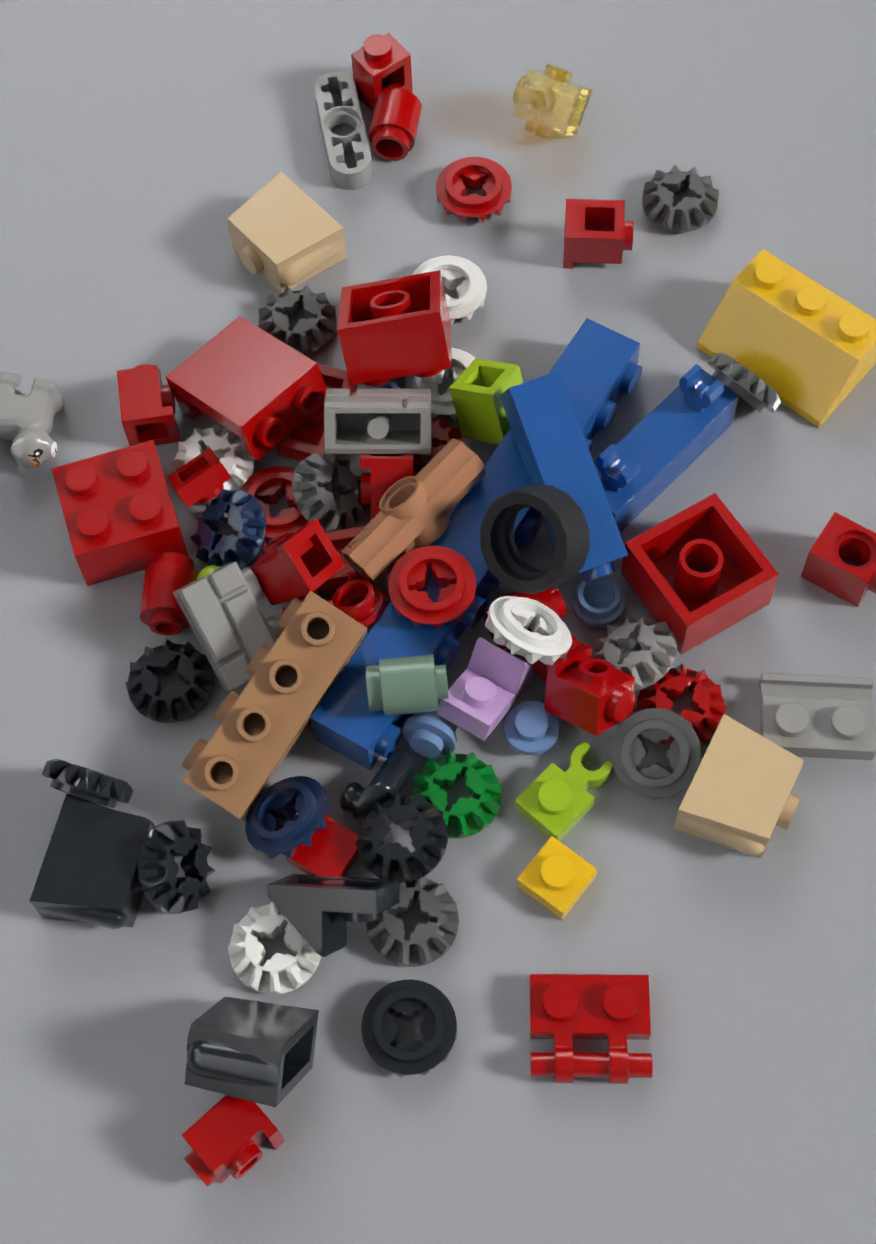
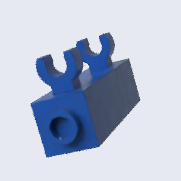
[595,364,739,533]
[500,370,628,583]

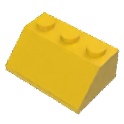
[697,249,876,427]

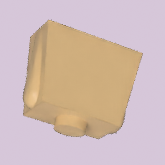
[227,171,347,294]
[673,714,804,858]

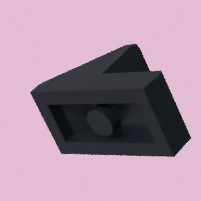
[267,874,400,957]

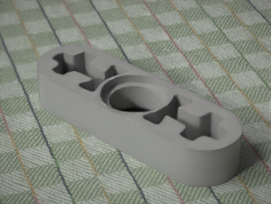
[314,71,373,190]

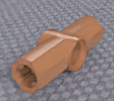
[341,438,487,587]

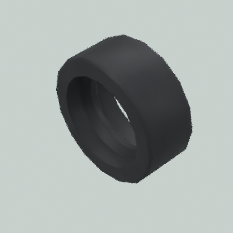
[480,485,590,594]

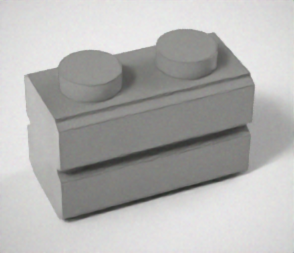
[324,389,431,454]
[173,562,284,691]

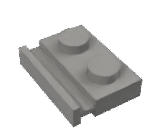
[759,672,876,760]

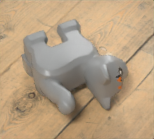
[0,372,64,476]

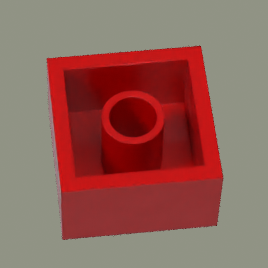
[337,270,451,386]
[51,440,189,586]
[621,493,779,655]

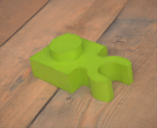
[515,742,613,841]

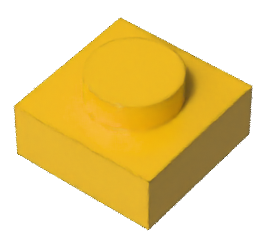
[517,836,598,920]

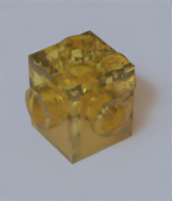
[513,64,593,138]

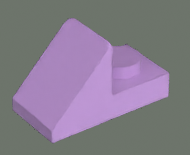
[436,637,536,741]

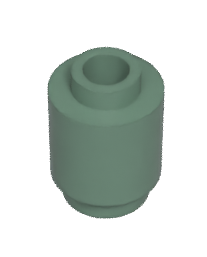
[366,654,449,716]

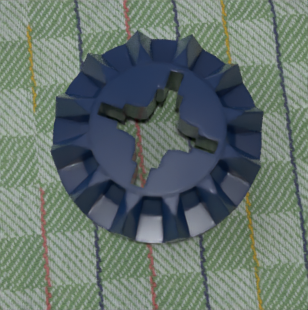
[190,489,266,569]
[245,776,333,860]

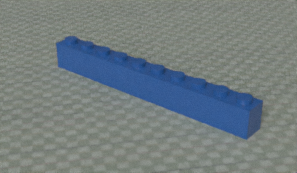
[310,318,643,771]

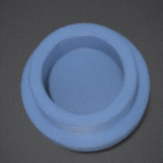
[571,576,625,627]
[504,701,559,755]
[402,711,458,758]

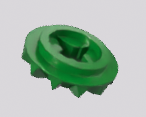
[412,750,502,838]

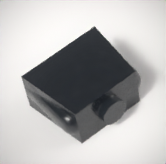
[29,794,155,929]
[184,996,319,1107]

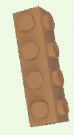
[182,591,367,820]

